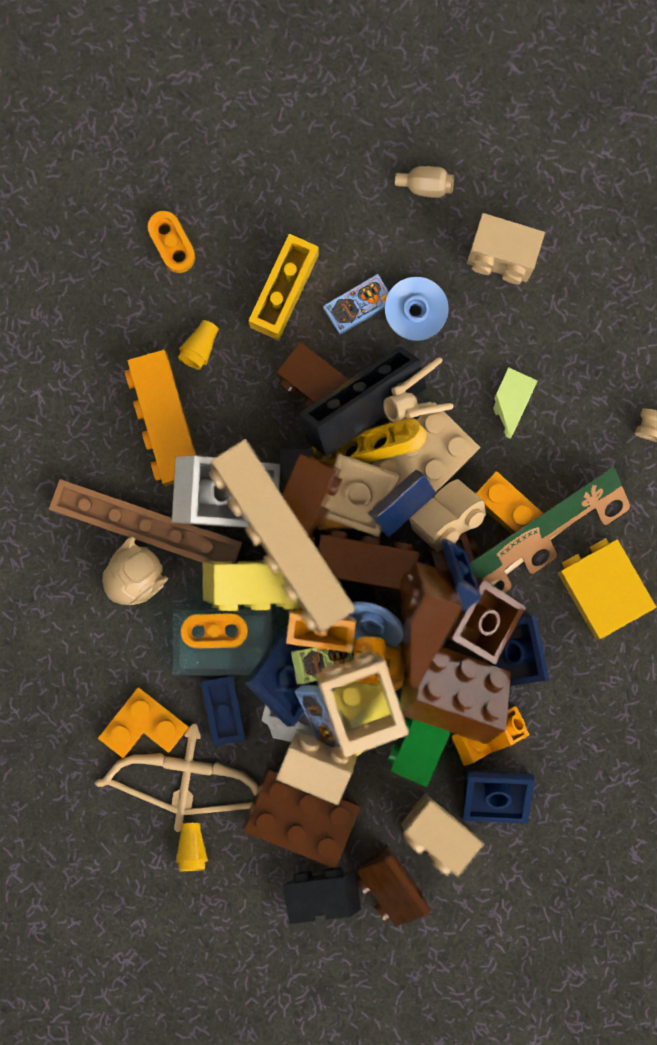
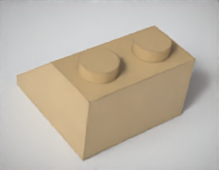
[276,732,357,805]

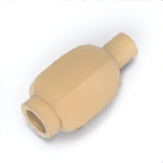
[395,166,454,198]

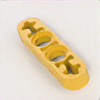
[311,418,427,466]

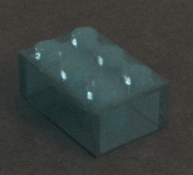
[173,609,273,676]

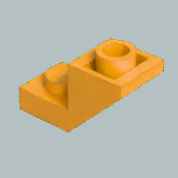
[451,706,529,766]

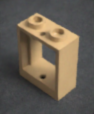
[315,652,408,757]

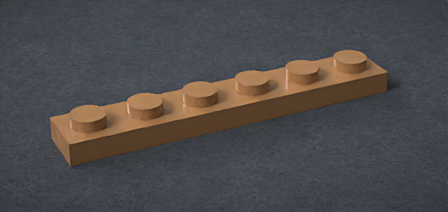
[49,479,243,564]

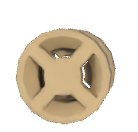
[635,408,657,442]

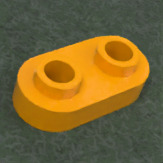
[148,211,195,273]
[181,614,248,648]

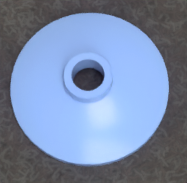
[385,277,449,341]
[349,602,403,647]

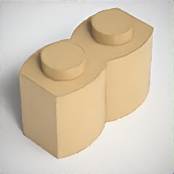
[409,479,486,552]

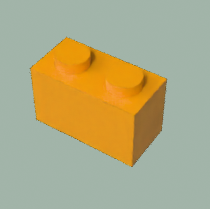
[476,471,544,534]

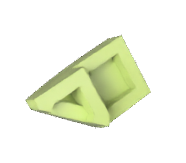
[493,368,537,439]

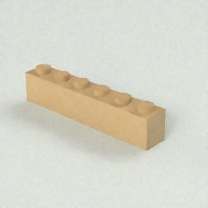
[209,440,356,634]

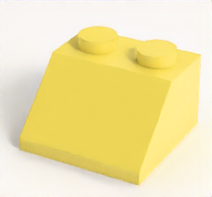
[332,680,390,757]

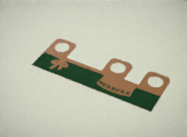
[470,467,630,593]

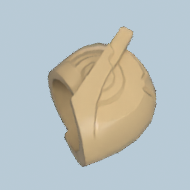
[103,536,169,605]

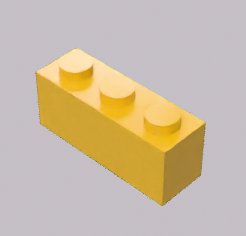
[248,234,319,341]

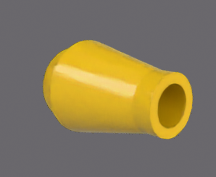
[178,320,219,370]
[175,823,208,871]

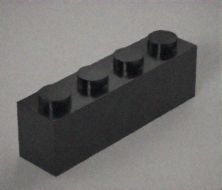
[299,346,427,457]

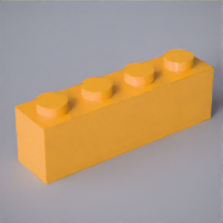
[124,349,196,487]

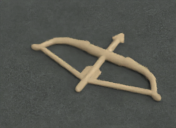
[95,723,258,832]

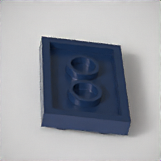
[245,619,318,727]

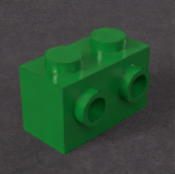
[387,717,451,787]

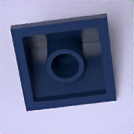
[490,615,549,686]
[463,770,535,823]

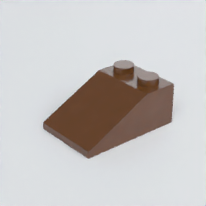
[400,562,463,689]
[356,845,431,926]

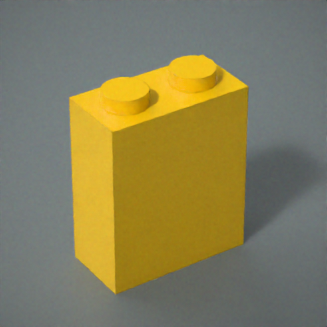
[557,538,657,640]

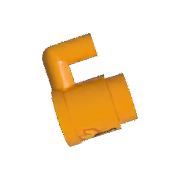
[353,637,402,684]

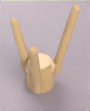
[383,357,454,422]

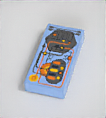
[323,274,389,335]
[295,685,345,747]

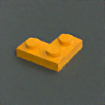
[98,687,189,758]

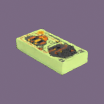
[291,647,353,684]

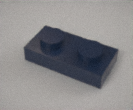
[201,675,246,746]

